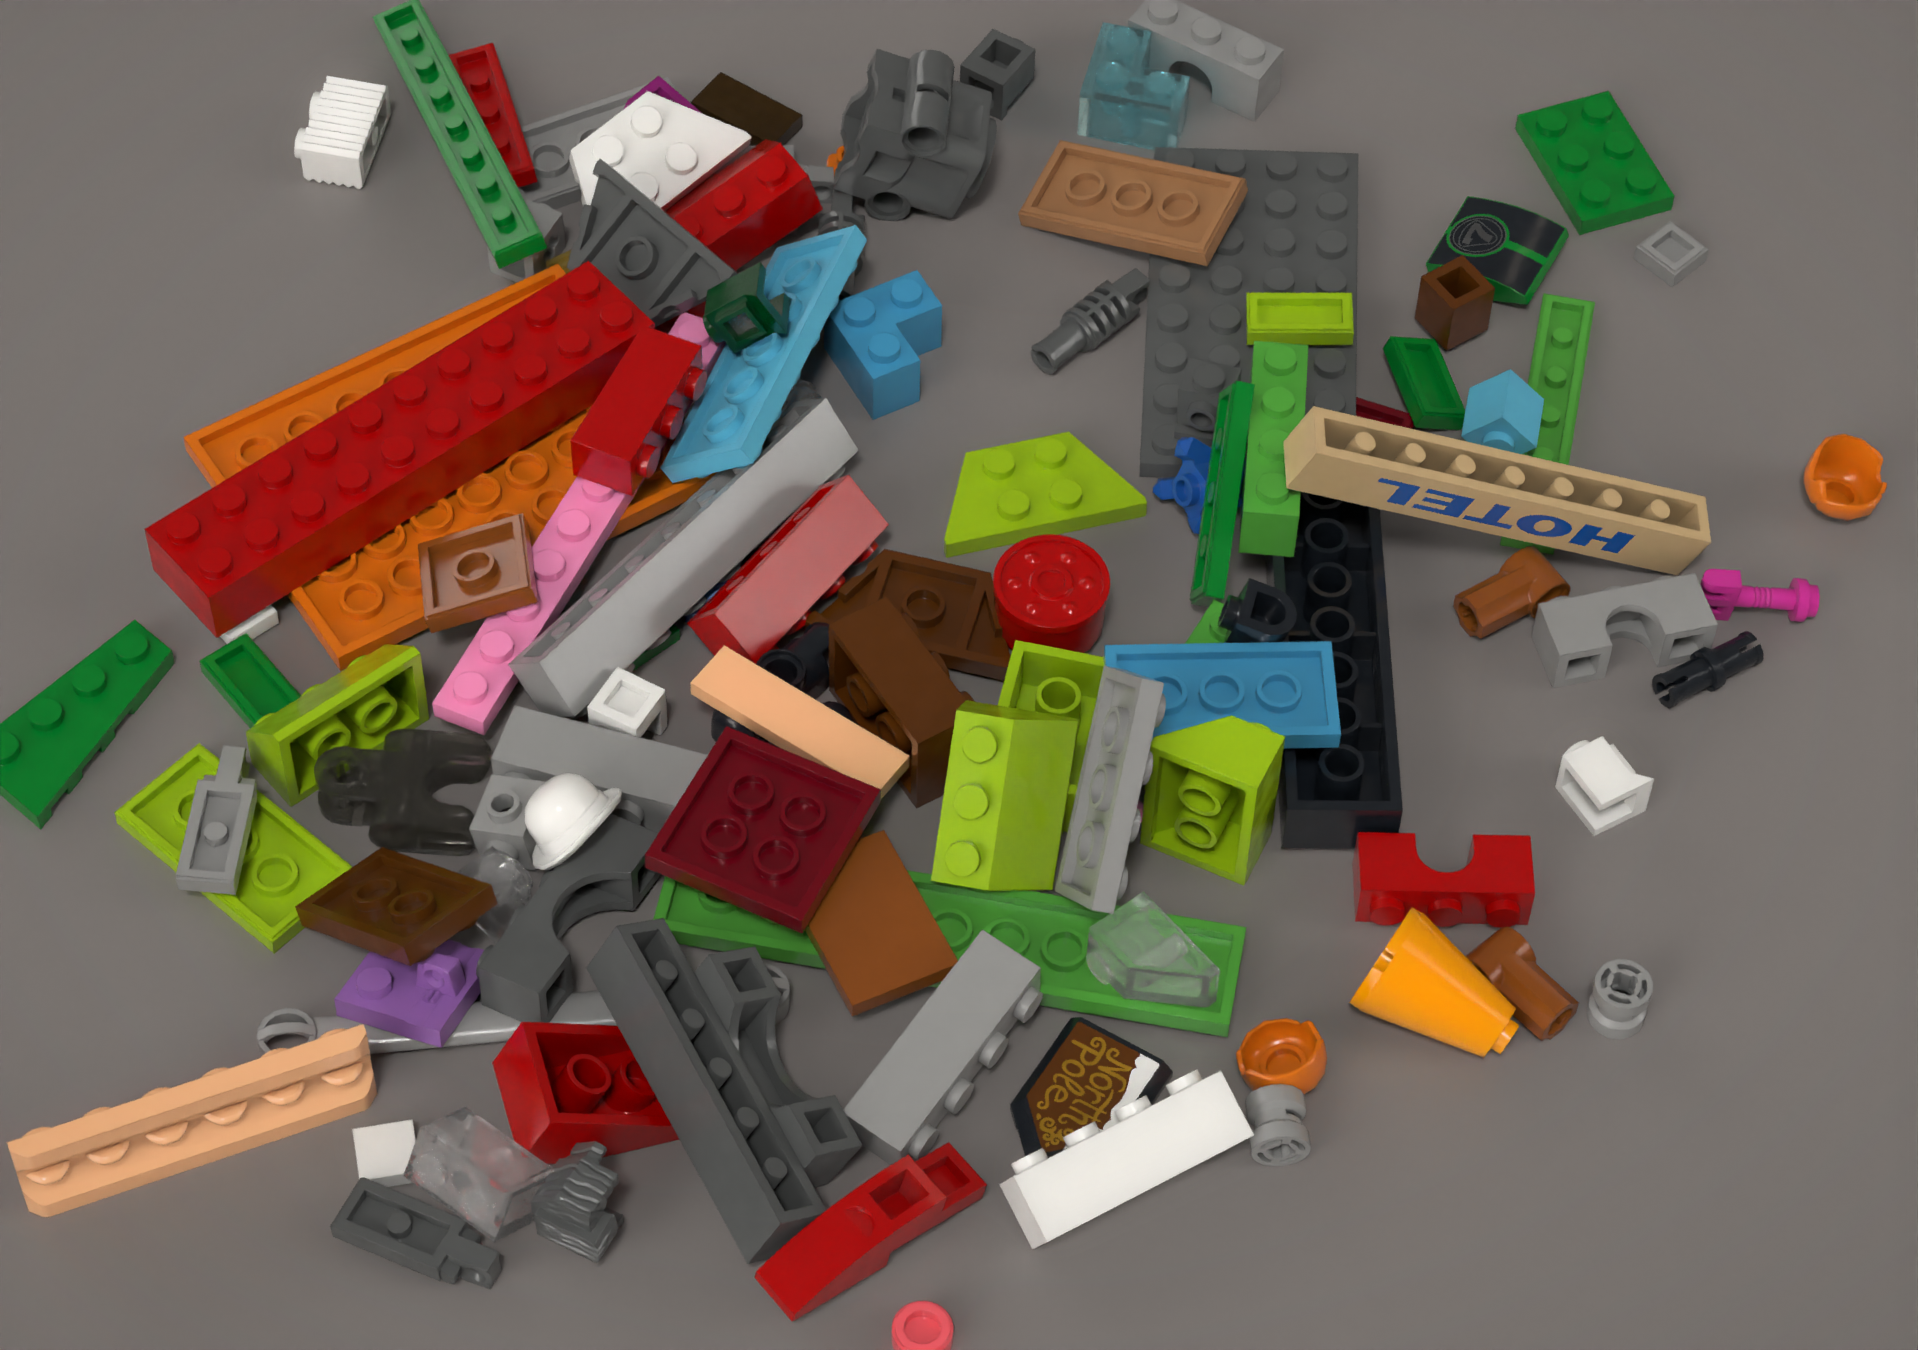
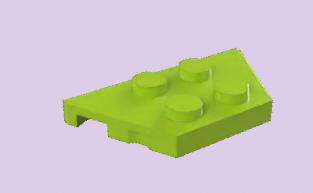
[944,431,1147,558]

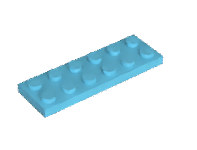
[660,225,867,483]

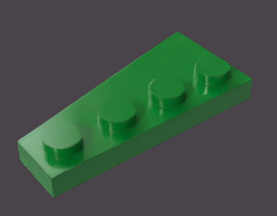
[0,620,175,830]

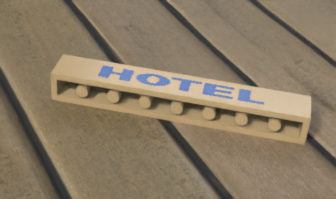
[1283,406,1711,576]

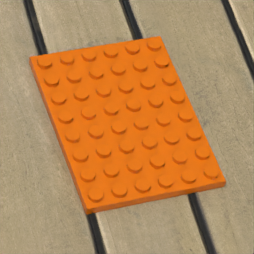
[183,264,717,671]

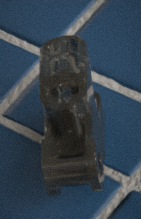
[314,729,493,857]

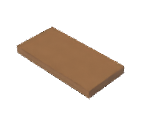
[1018,140,1248,266]

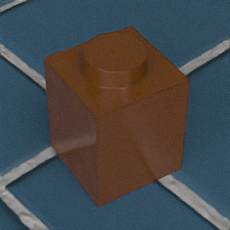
[1414,255,1495,351]

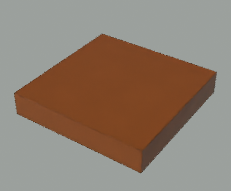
[418,513,538,634]

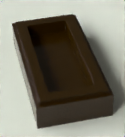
[691,72,803,146]

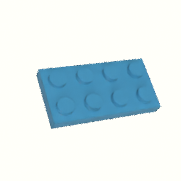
[1103,641,1341,748]

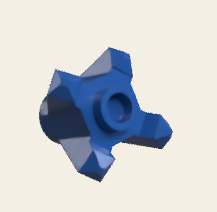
[1152,437,1244,534]

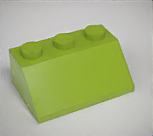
[245,644,430,807]
[931,700,1080,891]
[1140,715,1285,886]

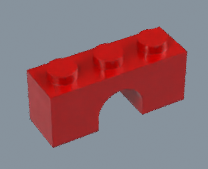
[1352,832,1535,928]

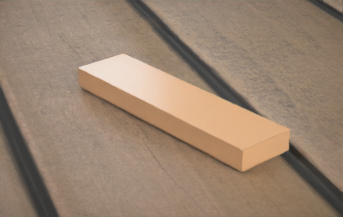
[690,645,910,799]

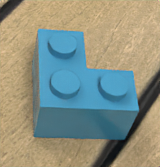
[824,270,942,420]

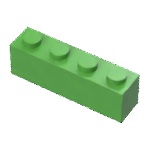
[1238,341,1309,557]

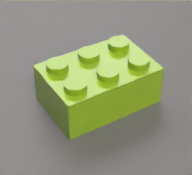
[998,640,1104,832]

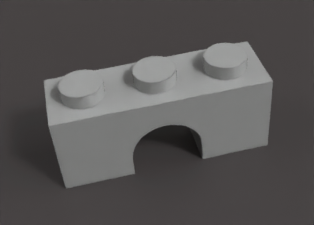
[1125,0,1284,122]
[1531,573,1718,688]

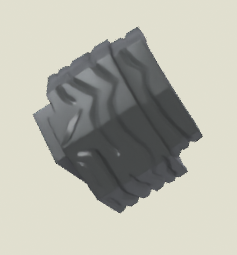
[530,1141,624,1263]

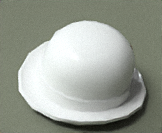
[525,773,622,870]

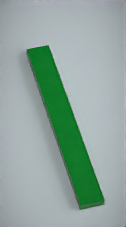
[372,0,547,269]

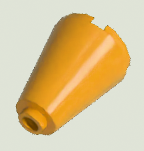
[1349,907,1519,1058]

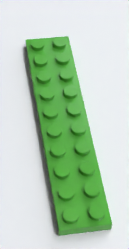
[653,870,1246,1037]

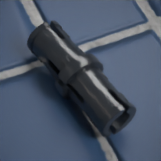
[1652,631,1763,708]

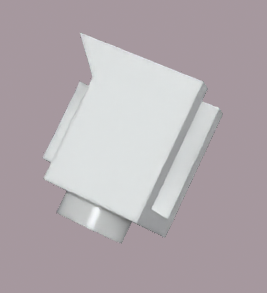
[1555,736,1654,836]

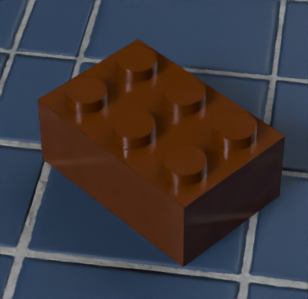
[829,596,974,809]

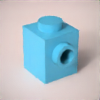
[1461,369,1544,454]

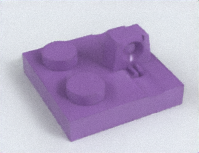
[334,939,484,1048]

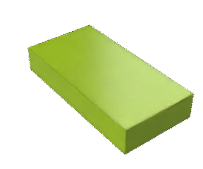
[1246,293,1354,345]

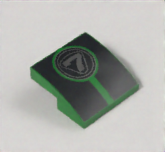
[1426,196,1569,305]

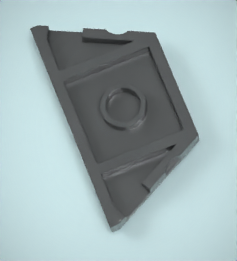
[567,159,738,327]

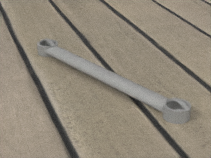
[256,964,790,1056]

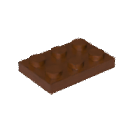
[295,847,498,966]

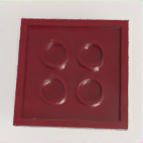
[645,726,881,933]

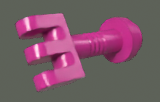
[1700,569,1820,622]

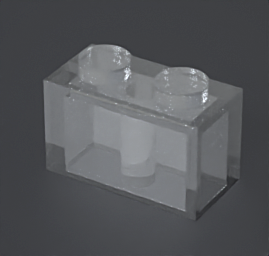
[403,1106,553,1242]

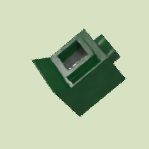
[703,262,790,353]

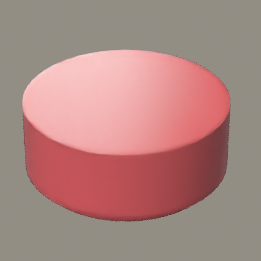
[891,1301,953,1350]

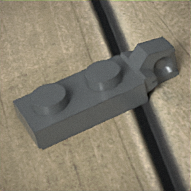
[330,1177,502,1289]

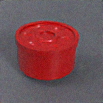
[993,534,1110,653]

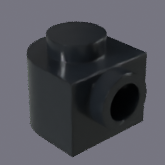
[1218,578,1297,643]

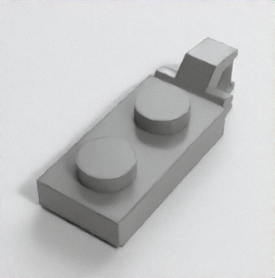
[176,745,257,895]

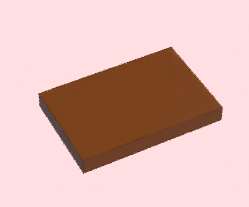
[805,830,958,1017]

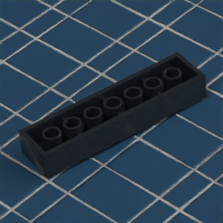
[1265,492,1403,849]

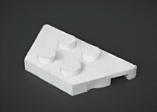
[569,91,752,211]

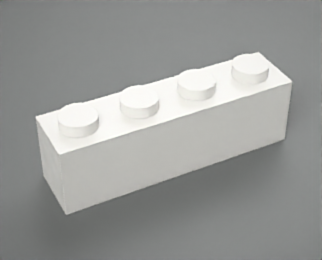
[999,1069,1254,1250]

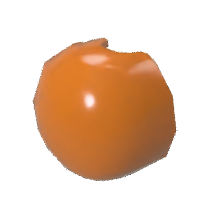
[1804,434,1887,521]
[1236,1018,1327,1095]

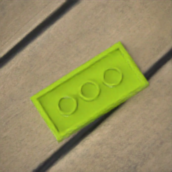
[114,743,352,954]

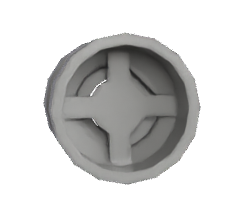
[1587,959,1653,1040]
[1245,1084,1311,1166]

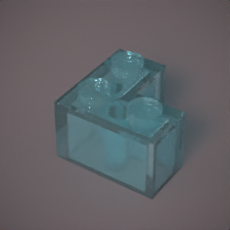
[1077,22,1190,150]

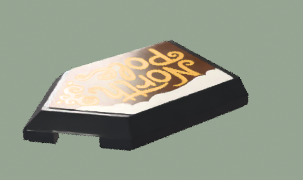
[1010,1017,1173,1158]

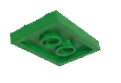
[1515,91,1675,235]

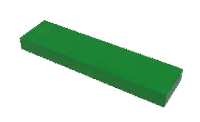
[1190,380,1255,607]

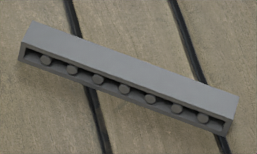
[508,398,859,719]

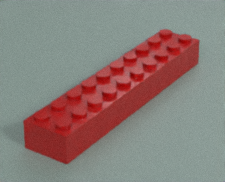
[144,260,655,638]

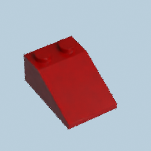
[492,1022,680,1164]

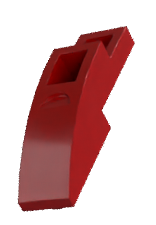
[754,1142,987,1322]

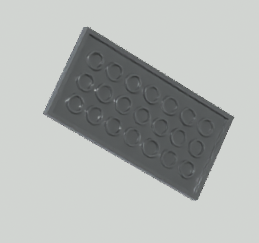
[1139,147,1358,478]

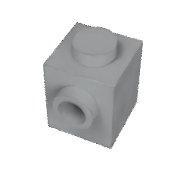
[469,774,545,871]

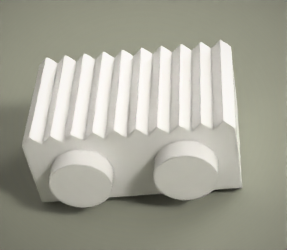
[294,76,391,190]

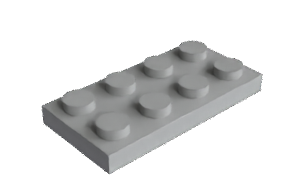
[1055,666,1166,914]

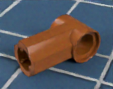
[1453,546,1571,639]
[1466,926,1579,1041]

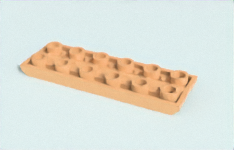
[7,1024,377,1217]

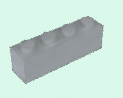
[491,705,708,833]
[843,929,1043,1165]

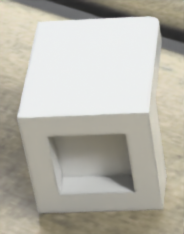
[587,667,667,737]

